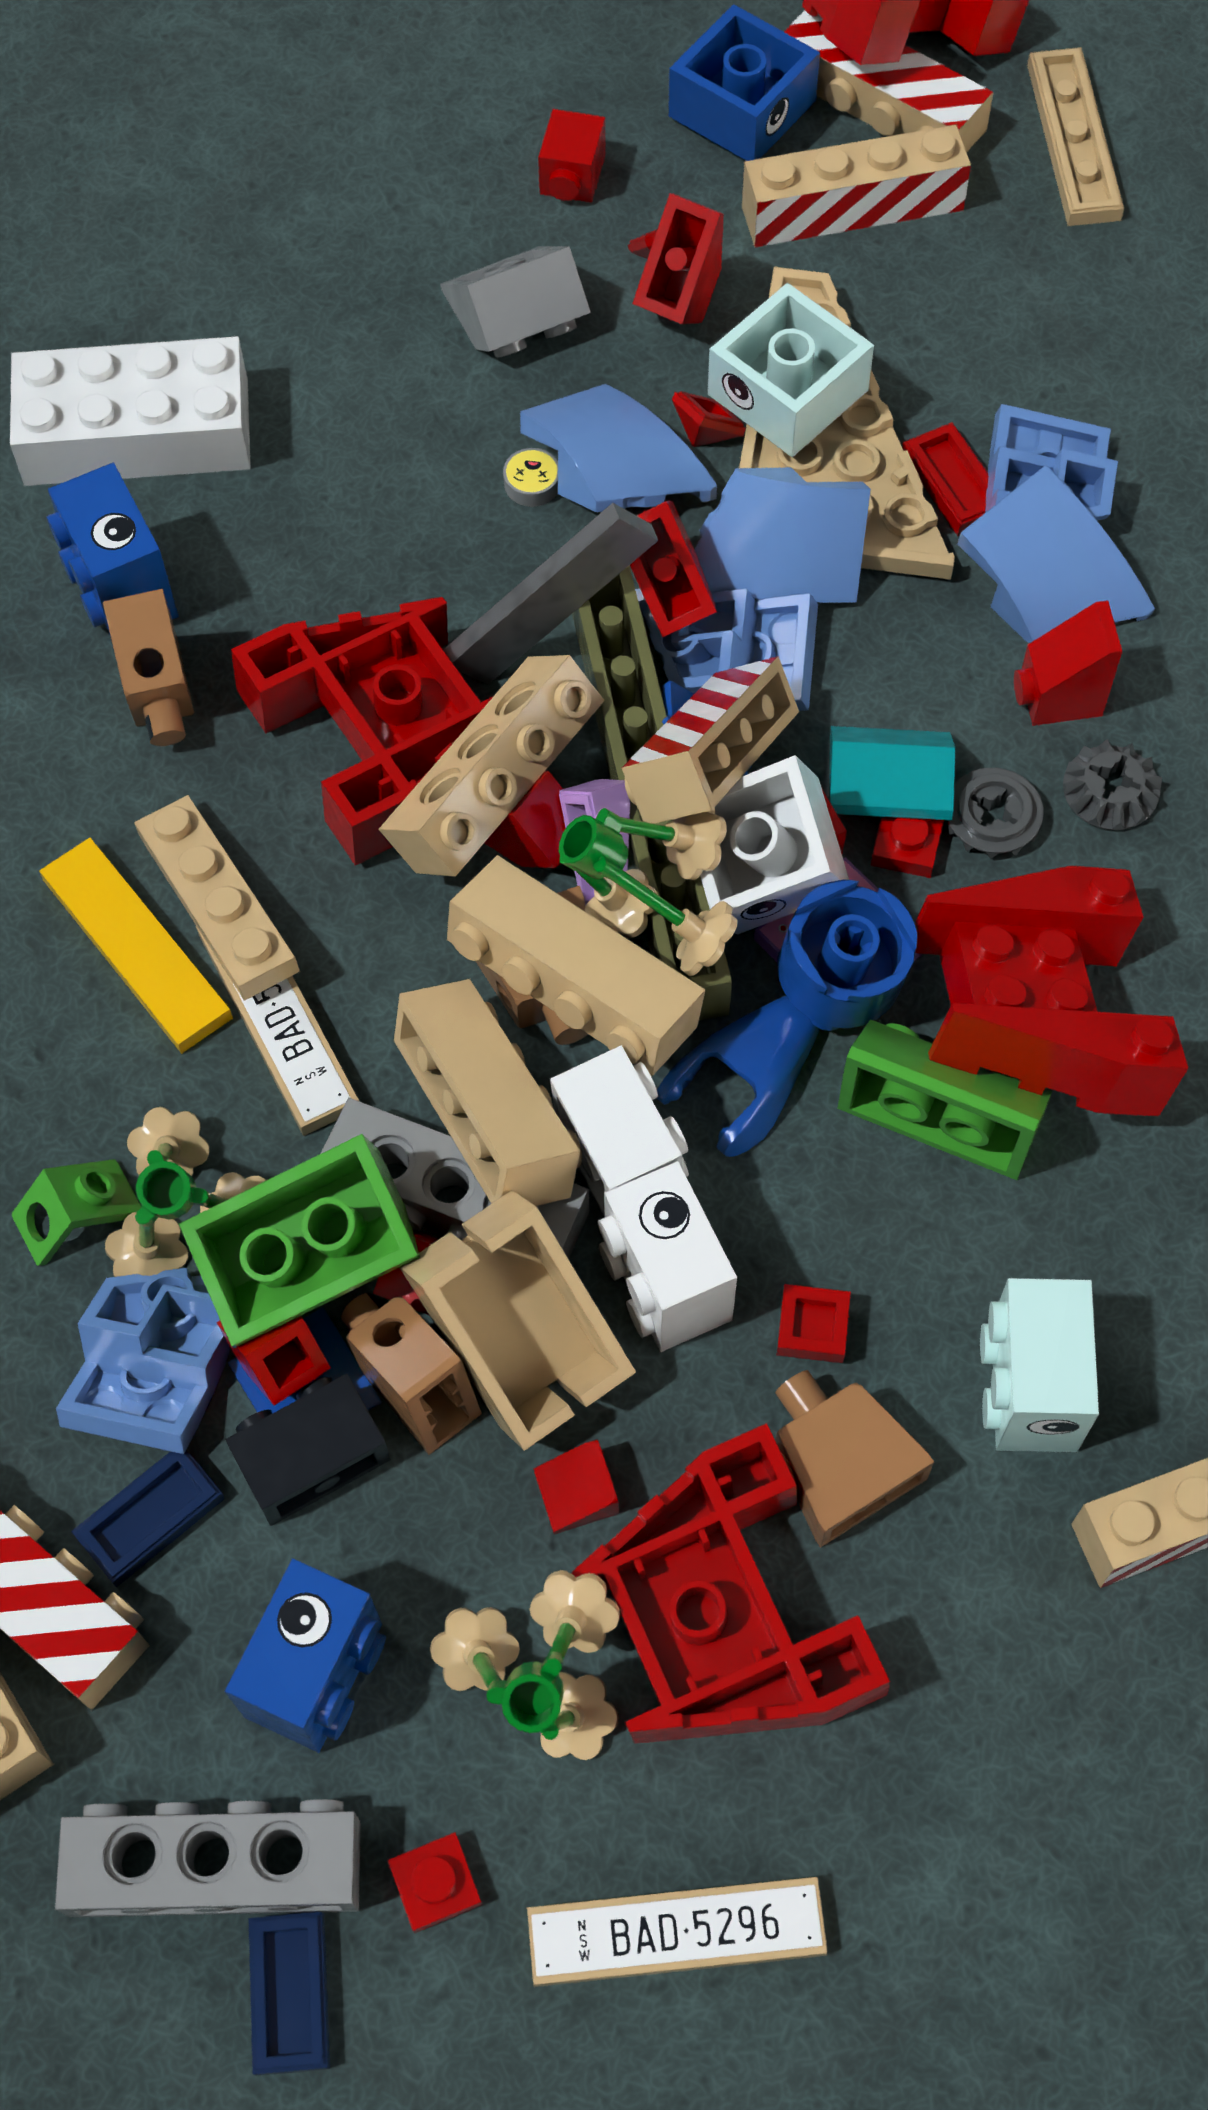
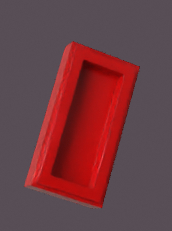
[902,422,989,536]

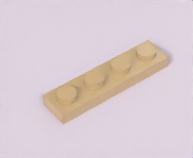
[134,795,300,1001]

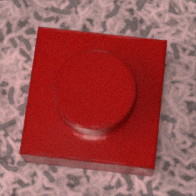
[871,817,944,878]
[776,1284,851,1363]
[388,1832,482,1933]

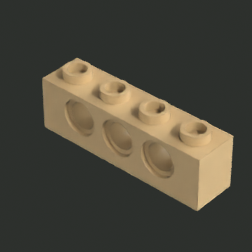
[379,655,605,876]

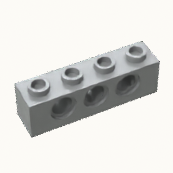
[321,1097,590,1259]
[55,1799,361,1917]

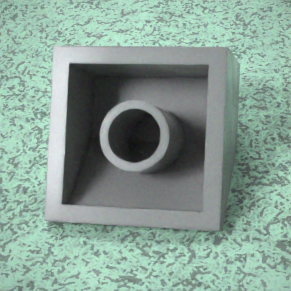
[440,246,591,358]

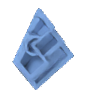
[520,384,717,512]
[985,404,1118,521]
[957,465,1155,643]
[694,467,871,603]
[635,588,818,711]
[56,1268,231,1454]

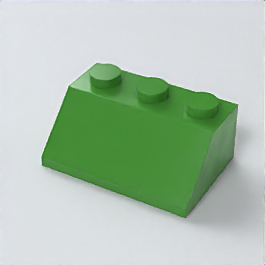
[837,1020,1052,1180]
[179,1134,420,1348]

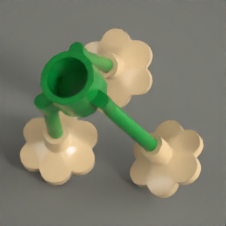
[559,808,738,976]
[105,1107,267,1277]
[430,1570,620,1760]

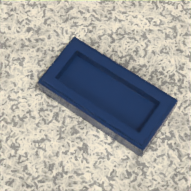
[71,1450,225,1588]
[248,1912,330,2076]

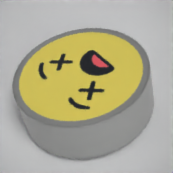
[503,448,558,507]

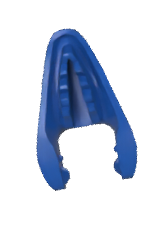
[656,996,820,1157]

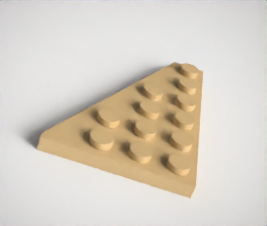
[739,267,955,580]

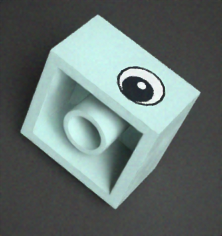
[708,282,874,457]
[980,1278,1099,1452]

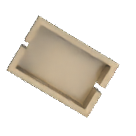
[400,1190,636,1451]

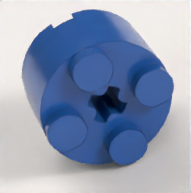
[777,880,917,1031]

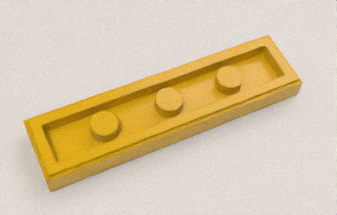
[39,837,233,1054]

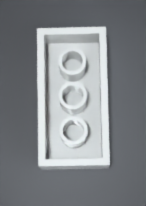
[10,336,250,486]

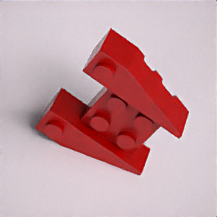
[802,0,1029,65]
[231,597,493,866]
[915,865,1188,1116]
[571,1423,890,1744]

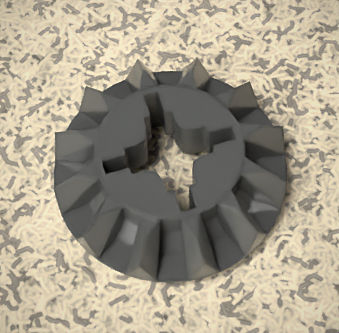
[1063,739,1162,830]
[948,768,1043,860]

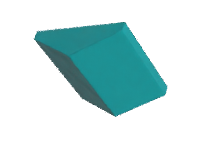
[829,726,955,820]

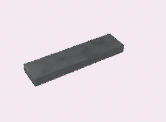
[443,503,658,684]

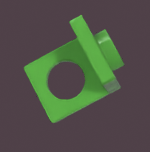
[12,1159,141,1266]

